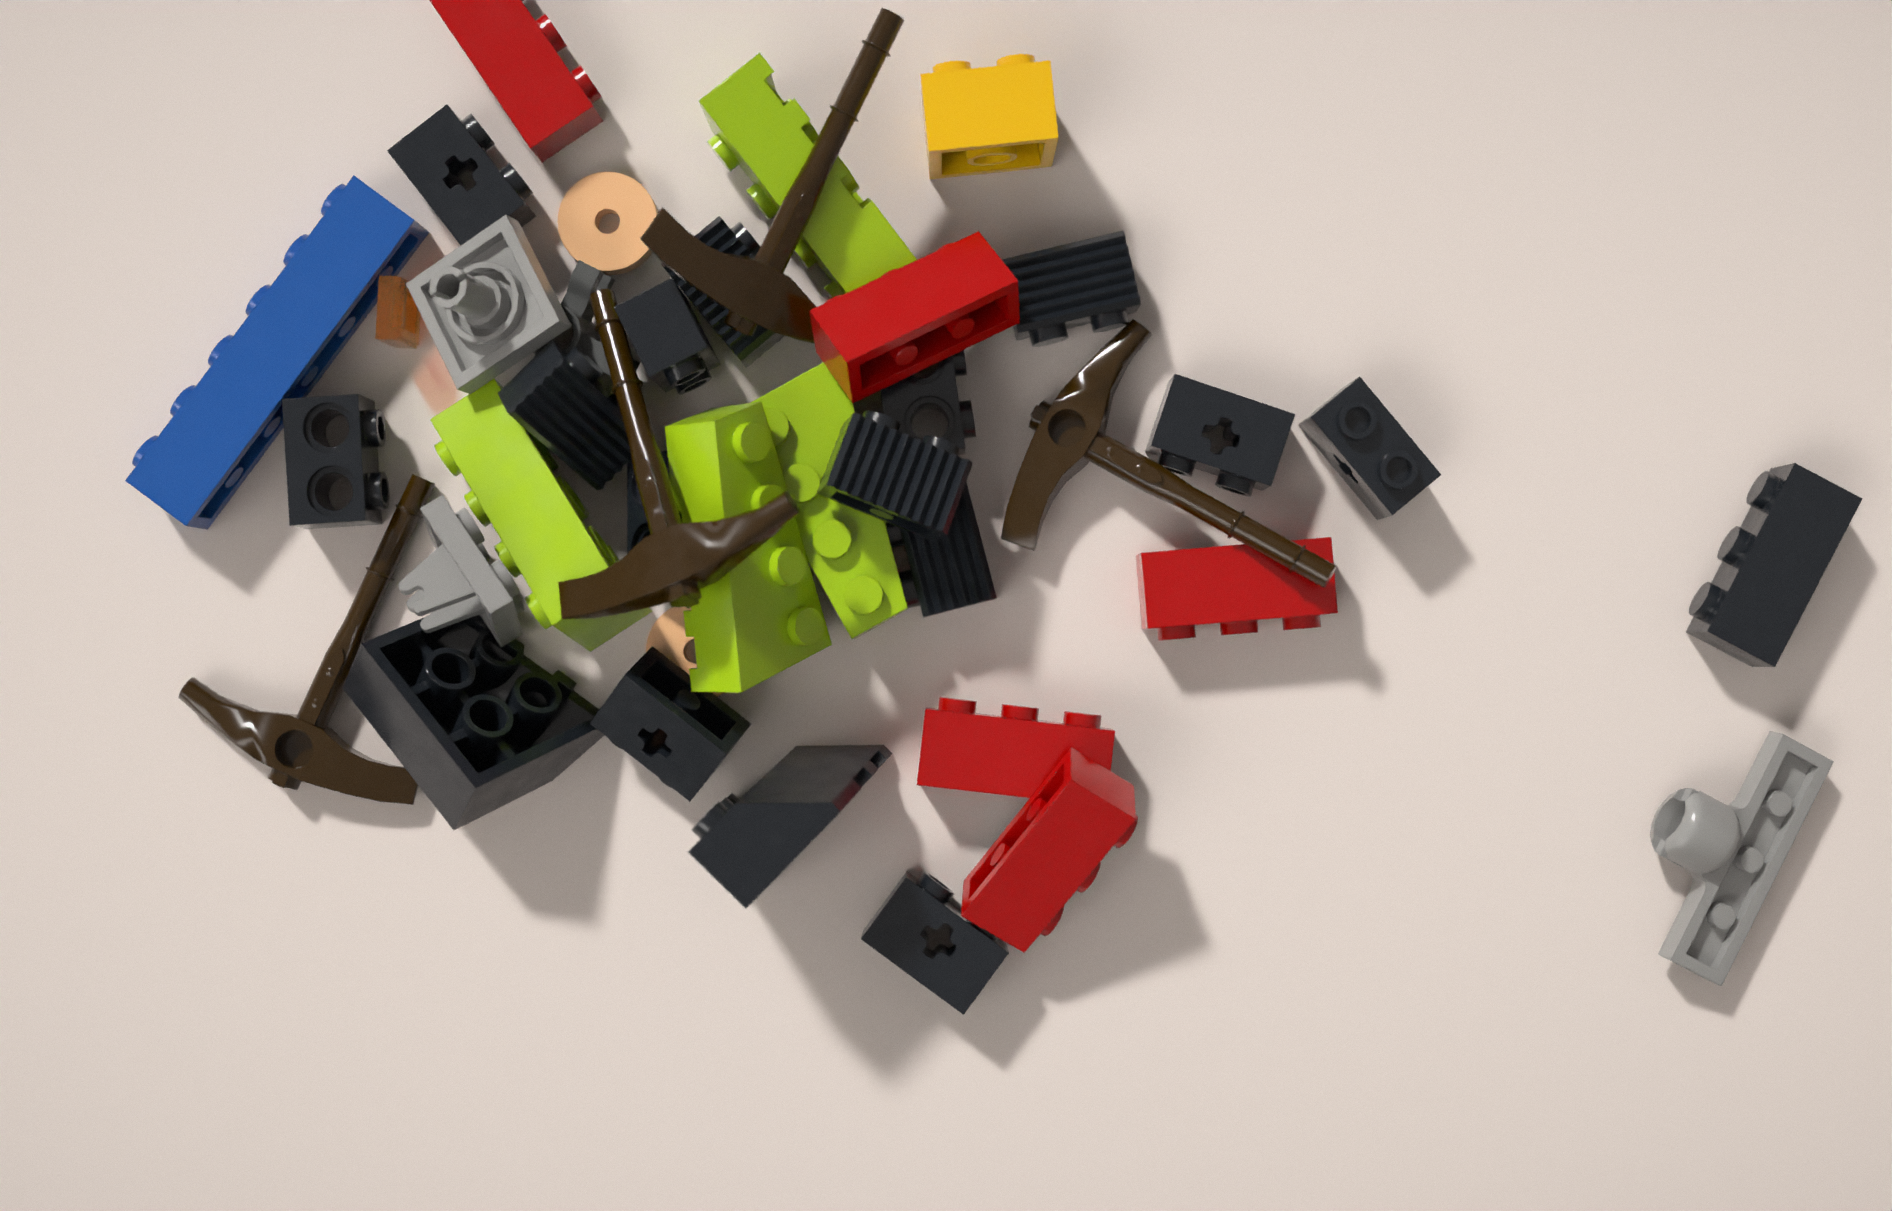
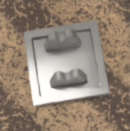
[398,495,525,647]

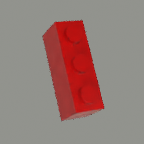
[429,0,603,163]
[809,231,1020,404]
[1136,537,1338,641]
[917,697,1115,798]
[961,747,1138,953]

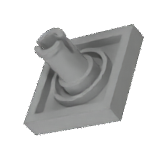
[406,215,572,394]

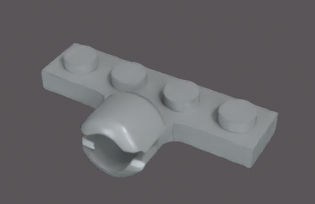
[1650,731,1834,986]

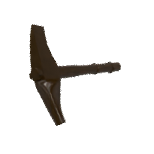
[640,8,904,344]
[558,289,800,619]
[1001,319,1337,588]
[178,474,435,805]

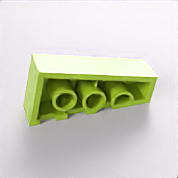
[699,53,917,299]
[751,363,908,639]
[430,379,653,652]
[665,402,832,693]

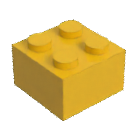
[921,54,1059,180]

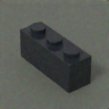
[1686,463,1863,667]

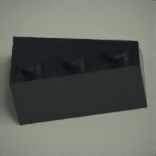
[343,614,604,830]
[688,745,893,909]

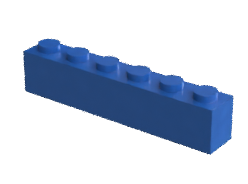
[125,175,430,530]

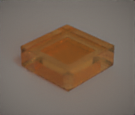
[375,276,420,349]

